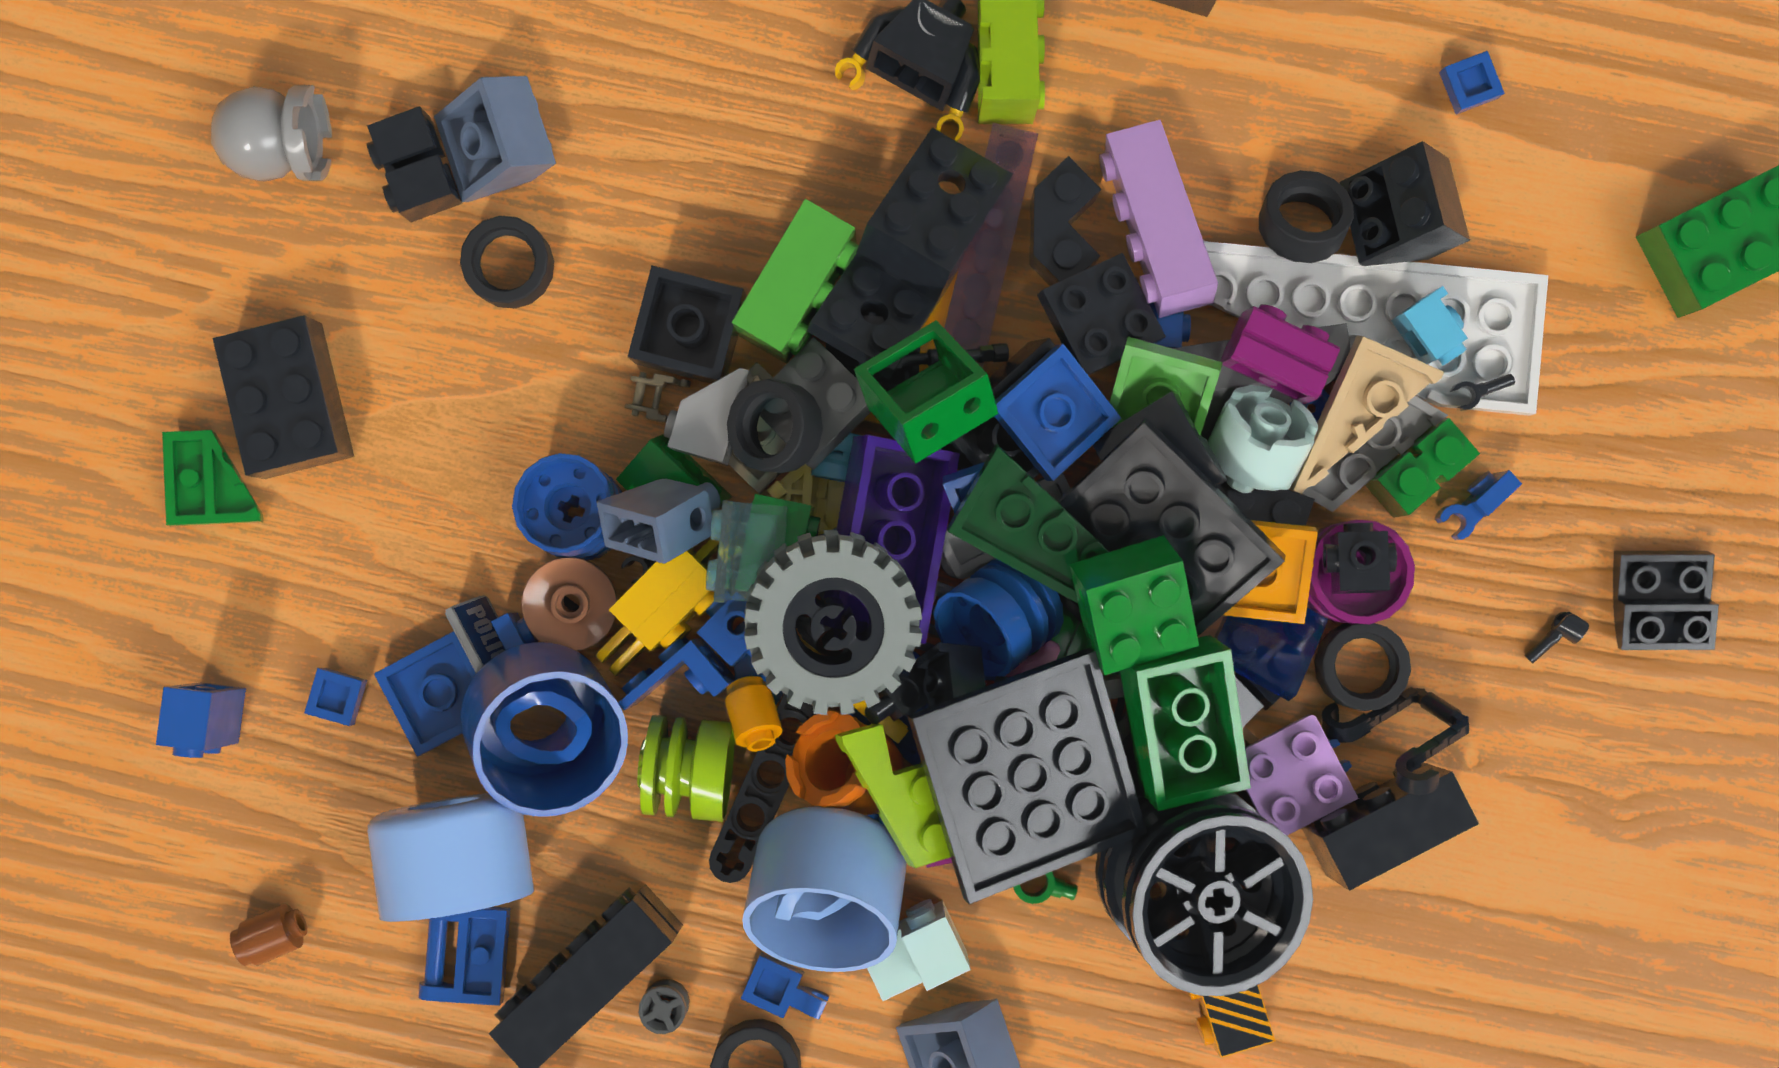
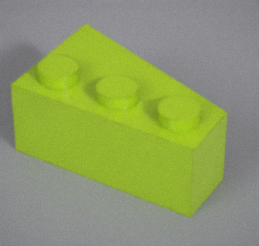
[978,0,1045,124]

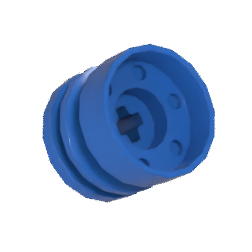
[512,453,622,561]
[934,558,1064,681]

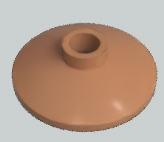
[522,557,617,651]

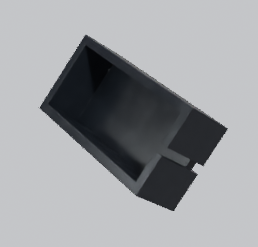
[489,884,683,1068]

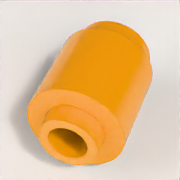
[725,676,782,751]

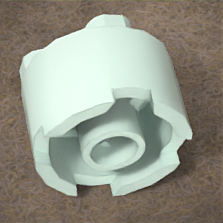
[1208,385,1318,493]

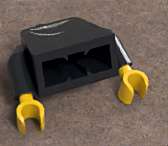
[835,0,980,141]

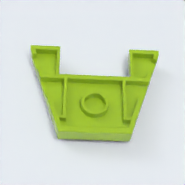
[835,724,950,868]

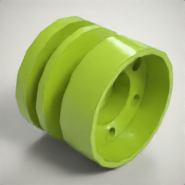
[637,715,735,822]

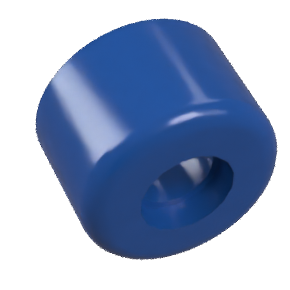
[461,642,628,817]

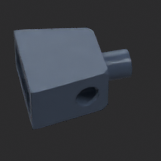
[597,479,720,564]

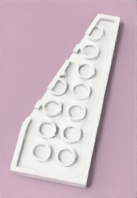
[1204,241,1548,416]

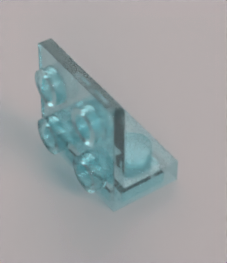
[706,500,789,603]

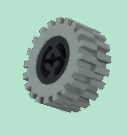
[744,530,922,715]

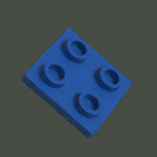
[618,637,736,710]

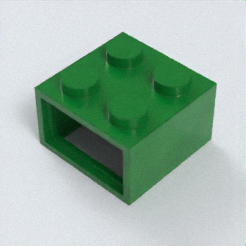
[854,320,999,464]
[1070,535,1199,675]

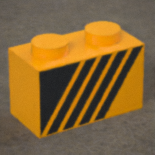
[1188,985,1275,1058]

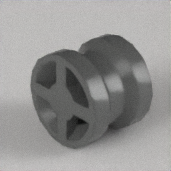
[638,979,690,1034]

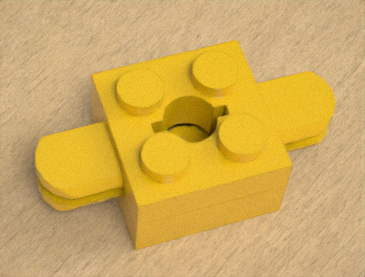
[596,522,745,676]

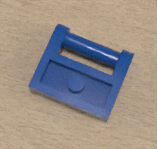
[418,907,511,1006]

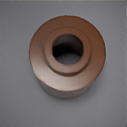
[230,904,307,966]

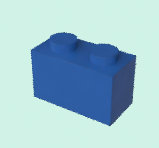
[156,682,246,758]

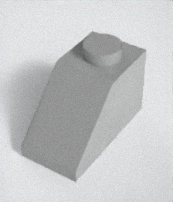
[664,368,754,466]

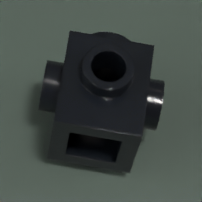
[1322,523,1397,594]

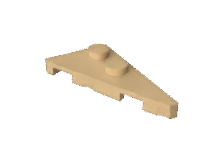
[1289,335,1444,494]

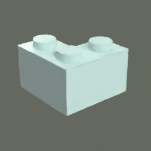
[867,899,971,1001]

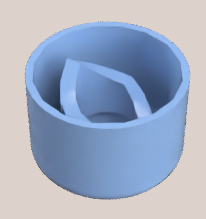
[367,793,534,922]
[742,806,906,972]

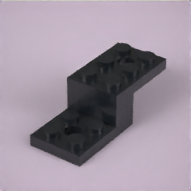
[807,127,1013,380]

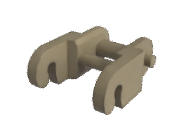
[625,372,691,423]

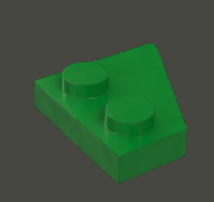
[162,430,263,526]

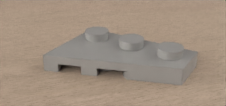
[1302,396,1448,512]

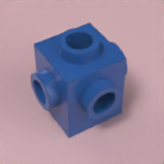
[696,591,752,666]

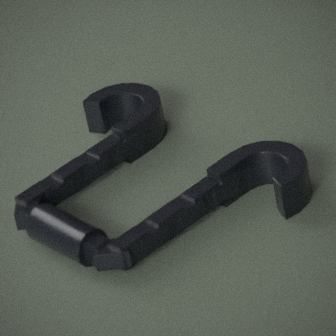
[1321,687,1469,795]

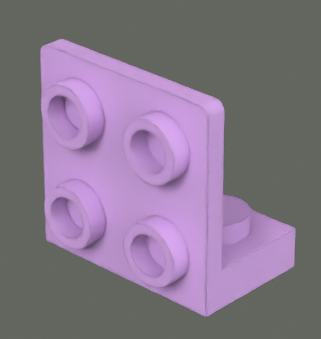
[1245,714,1359,835]

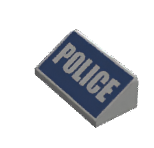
[445,596,505,673]

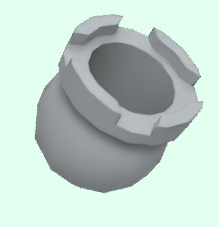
[211,85,332,182]

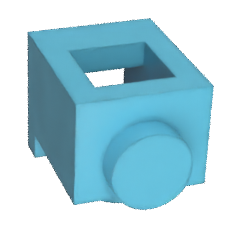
[1391,286,1468,366]

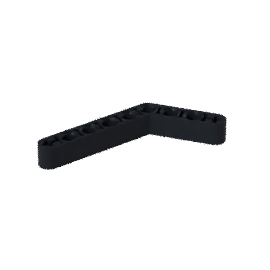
[709,502,849,883]

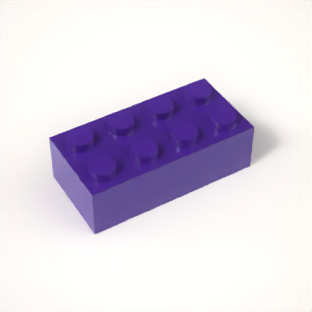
[822,435,960,644]

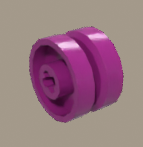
[1307,520,1415,624]

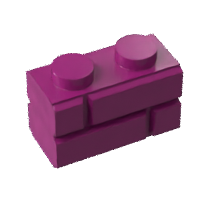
[1220,304,1340,404]

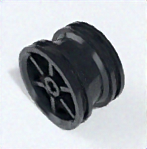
[1095,793,1313,996]

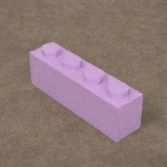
[1099,119,1218,318]

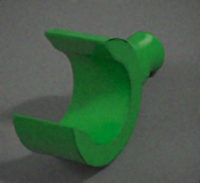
[1013,872,1078,904]

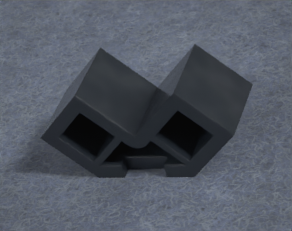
[1029,156,1101,286]

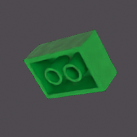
[1636,165,1779,318]
[1120,635,1251,811]

